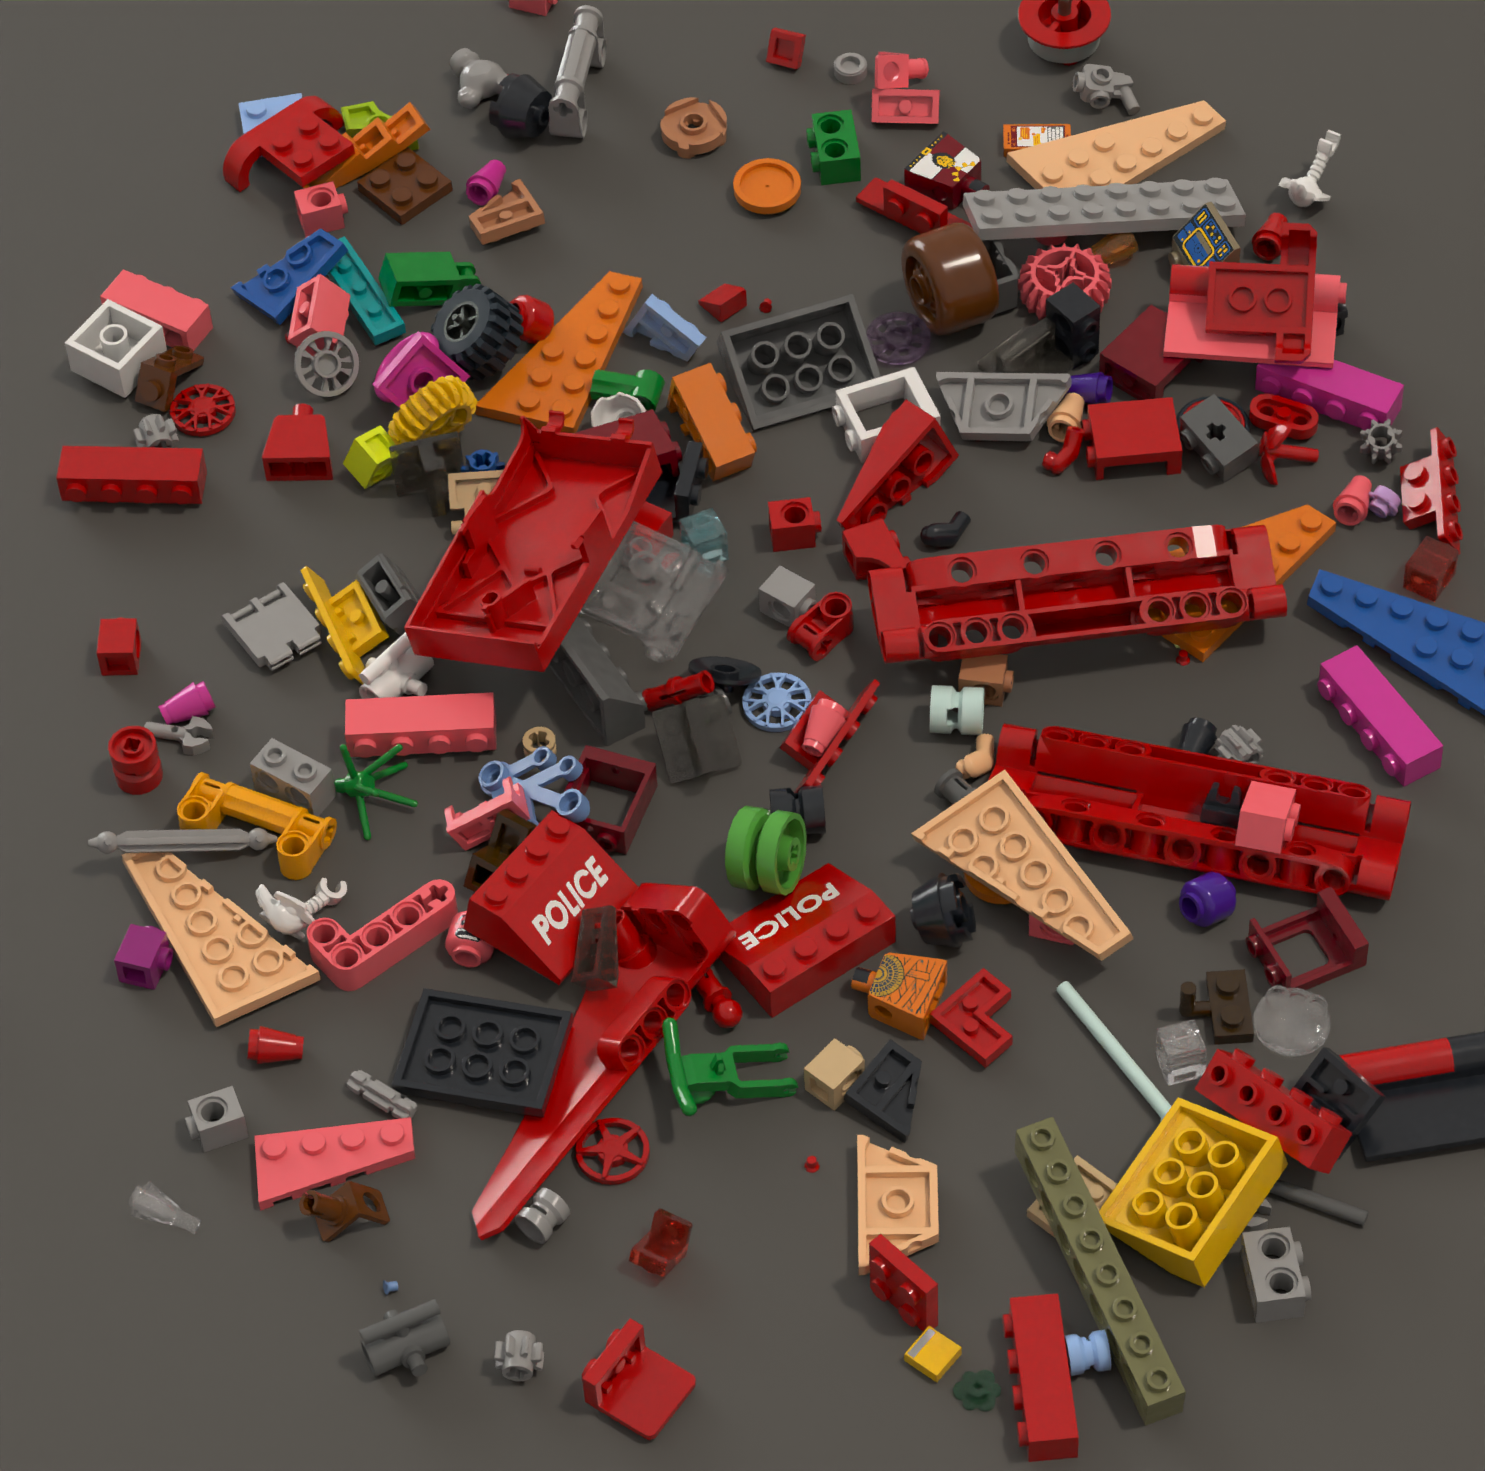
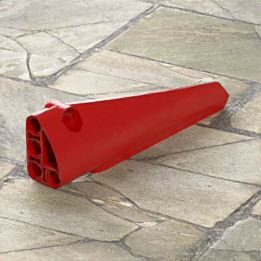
[471,883,736,1241]

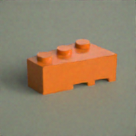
[666,363,757,481]

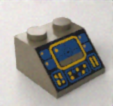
[1168,201,1241,268]

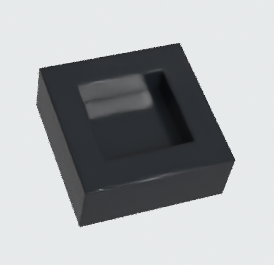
[1200,782,1244,829]

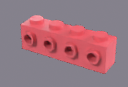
[345,692,496,758]

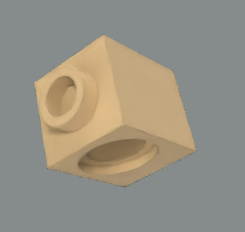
[804,1038,865,1111]

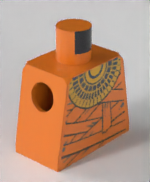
[851,952,947,1040]

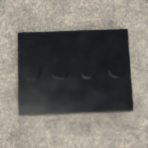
[392,988,574,1118]

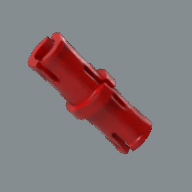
[642,670,714,712]

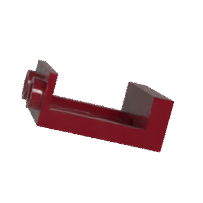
[1246,887,1369,999]

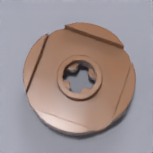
[660,97,727,159]

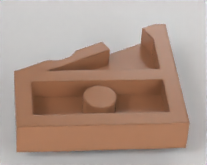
[469,179,545,245]

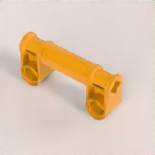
[177,772,337,880]

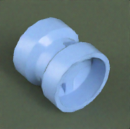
[1064,1330,1111,1376]

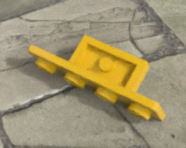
[300,566,389,685]

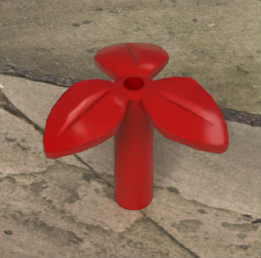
[1258,425,1319,485]

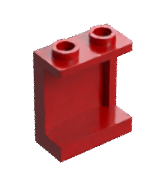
[1081,397,1182,480]

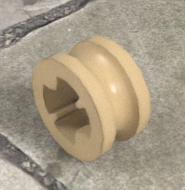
[523,726,557,761]

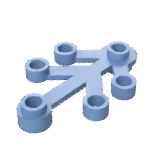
[478,746,590,827]

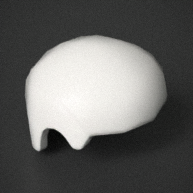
[591,392,647,427]

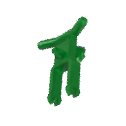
[662,1017,798,1117]

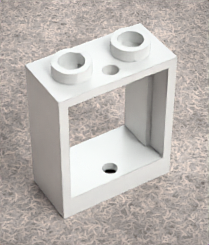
[832,367,940,463]

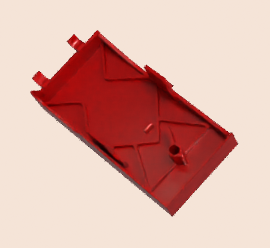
[404,410,662,672]

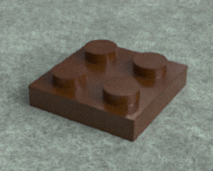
[357,147,453,225]

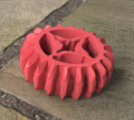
[1018,242,1112,320]

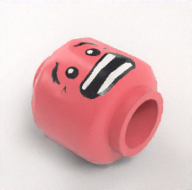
[445,910,495,967]

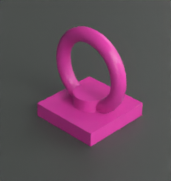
[372,331,470,408]

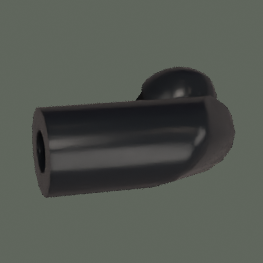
[920,511,971,547]

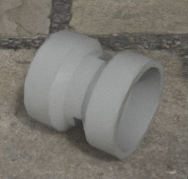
[515,1188,571,1244]

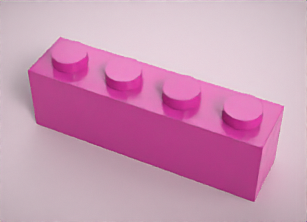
[1255,359,1404,430]
[1317,645,1444,787]

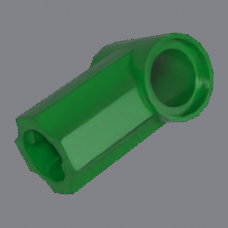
[590,369,665,412]

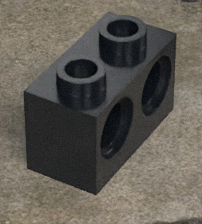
[1045,282,1101,370]

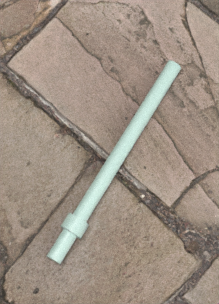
[1056,981,1172,1122]

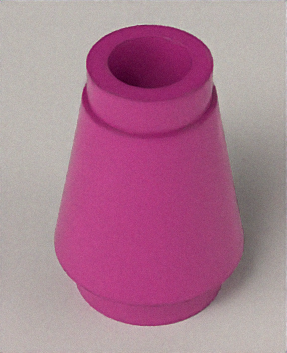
[466,159,506,205]
[158,681,216,725]

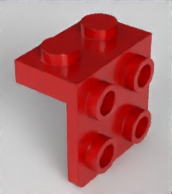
[581,1318,696,1440]

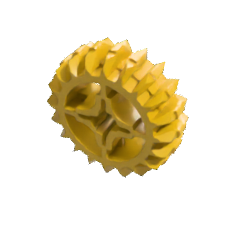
[388,375,478,460]

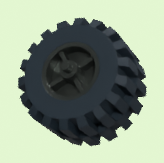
[430,284,524,381]

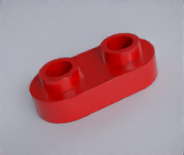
[1249,393,1319,440]

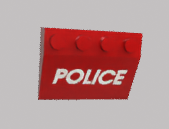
[463,810,638,985]
[719,863,896,1018]

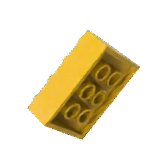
[1099,1097,1288,1288]

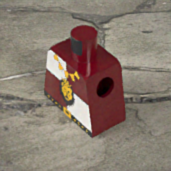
[904,131,990,210]

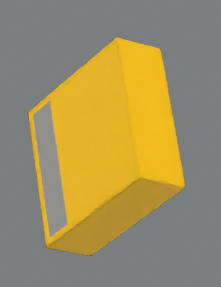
[904,1326,962,1382]

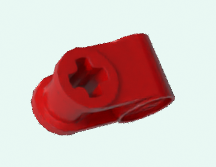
[787,592,854,661]

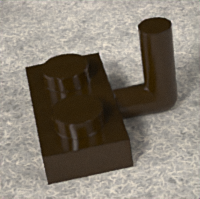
[1179,969,1254,1045]

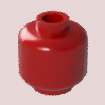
[510,295,554,344]

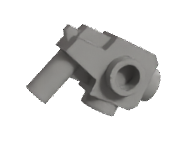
[1073,64,1140,115]

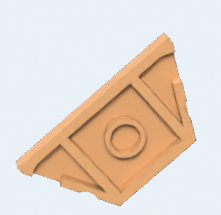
[857,1135,939,1275]

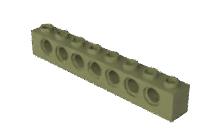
[1014,1117,1186,1426]

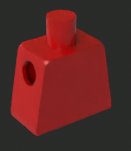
[262,403,333,481]

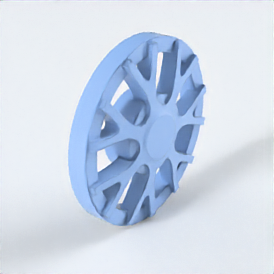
[742,672,811,732]

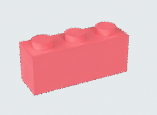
[100,269,213,351]

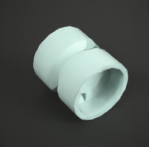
[930,685,985,735]

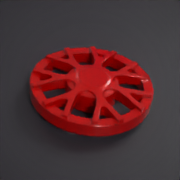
[170,383,236,436]

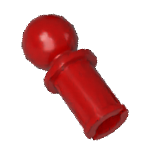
[694,968,743,1028]

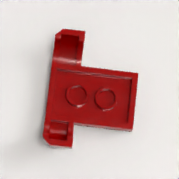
[223,96,355,192]
[1205,222,1318,364]

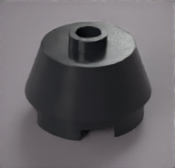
[489,73,553,138]
[910,873,976,947]

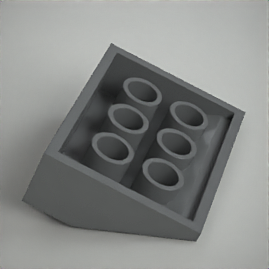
[716,294,881,431]

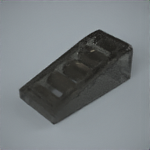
[571,905,619,991]

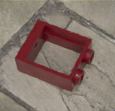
[555,745,658,855]

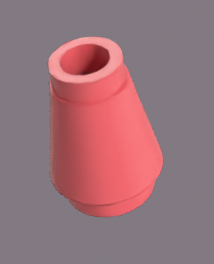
[1333,475,1372,526]
[801,699,846,757]

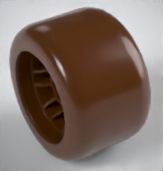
[901,223,999,336]

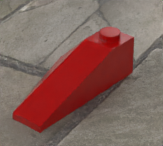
[837,399,959,530]

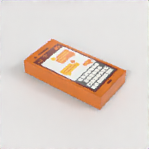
[1003,124,1071,157]

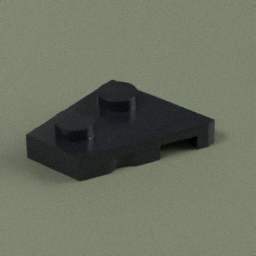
[843,1039,922,1143]

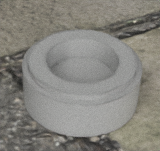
[834,53,867,84]

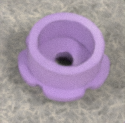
[1368,485,1401,518]

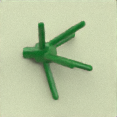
[334,744,418,841]

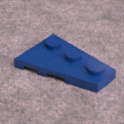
[230,228,348,325]

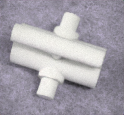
[359,632,434,699]

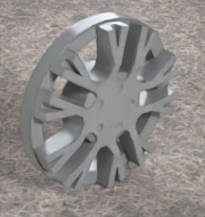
[294,331,359,397]

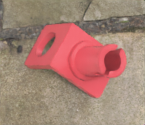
[875,51,929,89]

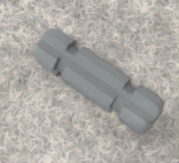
[347,1070,417,1120]

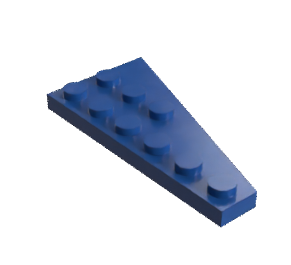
[1307,569,1485,715]

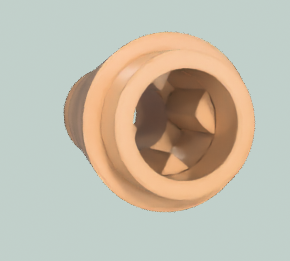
[1047,393,1085,442]

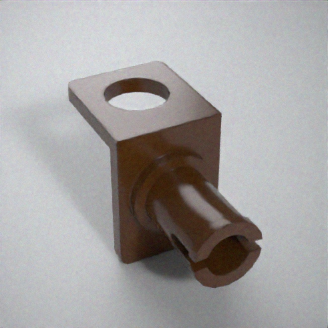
[299,1180,390,1242]

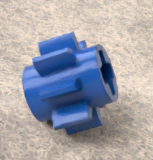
[461,449,505,473]

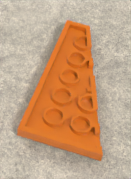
[475,271,643,433]

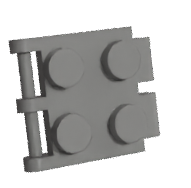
[221,582,322,671]

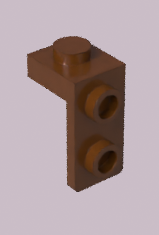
[135,346,204,412]

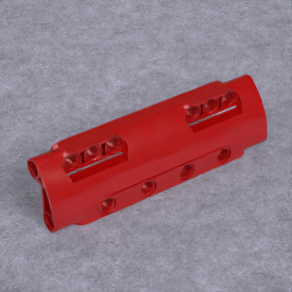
[867,525,1287,664]
[988,723,1411,901]

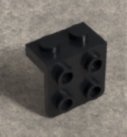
[646,441,709,524]

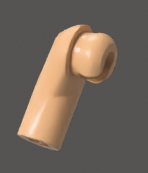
[956,734,994,779]

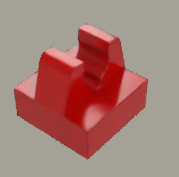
[766,27,806,69]

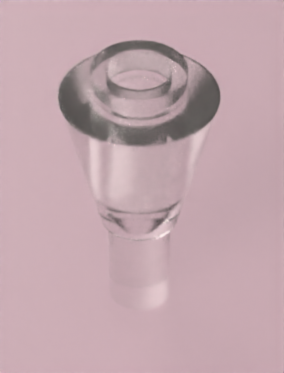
[128,1181,202,1234]

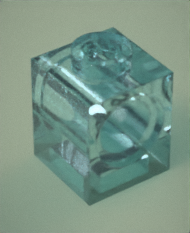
[679,508,729,572]

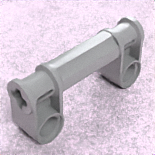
[548,5,607,139]

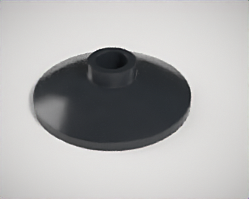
[688,656,762,693]

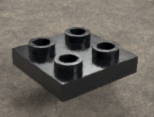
[1294,1047,1386,1159]

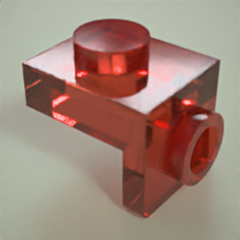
[629,1208,693,1277]

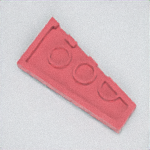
[254,1117,415,1211]

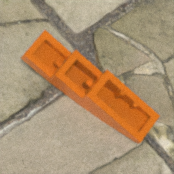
[303,102,431,188]

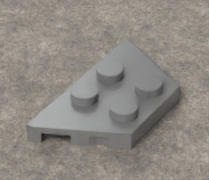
[936,372,1072,441]

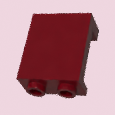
[1099,305,1205,400]
[574,409,683,477]

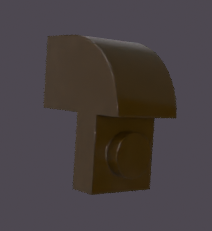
[463,809,537,892]

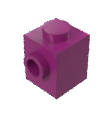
[114,924,173,990]

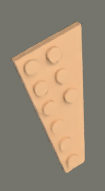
[1006,100,1226,189]
[911,770,1133,961]
[121,852,321,1027]

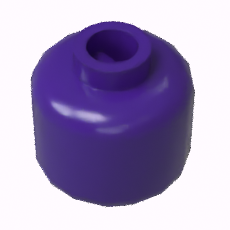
[1179,871,1236,927]

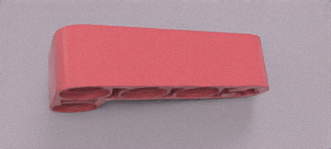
[307,879,458,991]

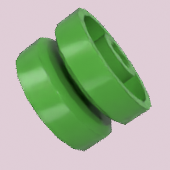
[725,806,807,896]

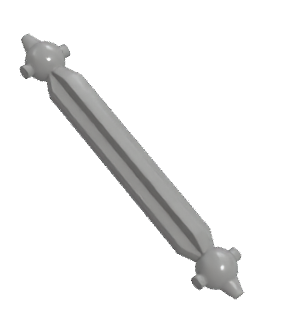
[88,828,277,854]

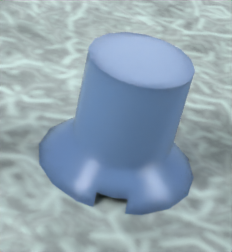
[383,1280,398,1296]

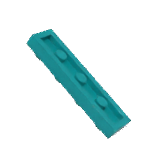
[327,236,406,346]

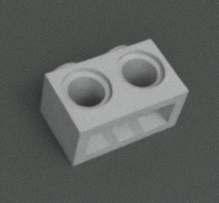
[250,738,337,817]
[1240,1227,1311,1323]

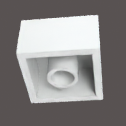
[65,299,167,398]

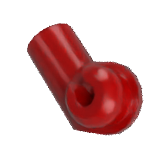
[1042,426,1084,474]

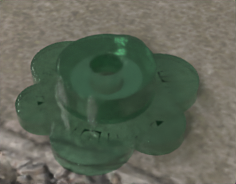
[953,1370,1001,1412]

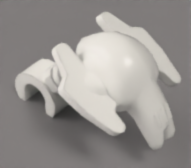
[1279,130,1341,207]
[255,878,347,940]

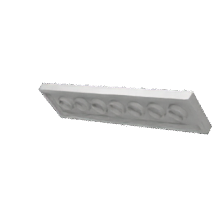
[963,178,1246,241]

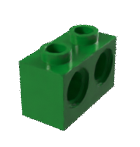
[806,109,861,185]

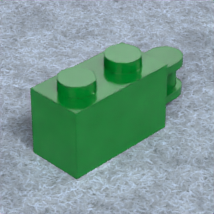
[378,251,481,307]

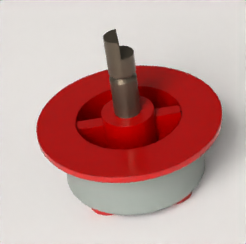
[1018,0,1111,66]

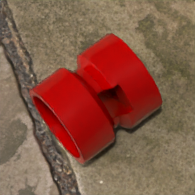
[108,726,163,795]

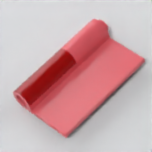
[1163,264,1347,368]

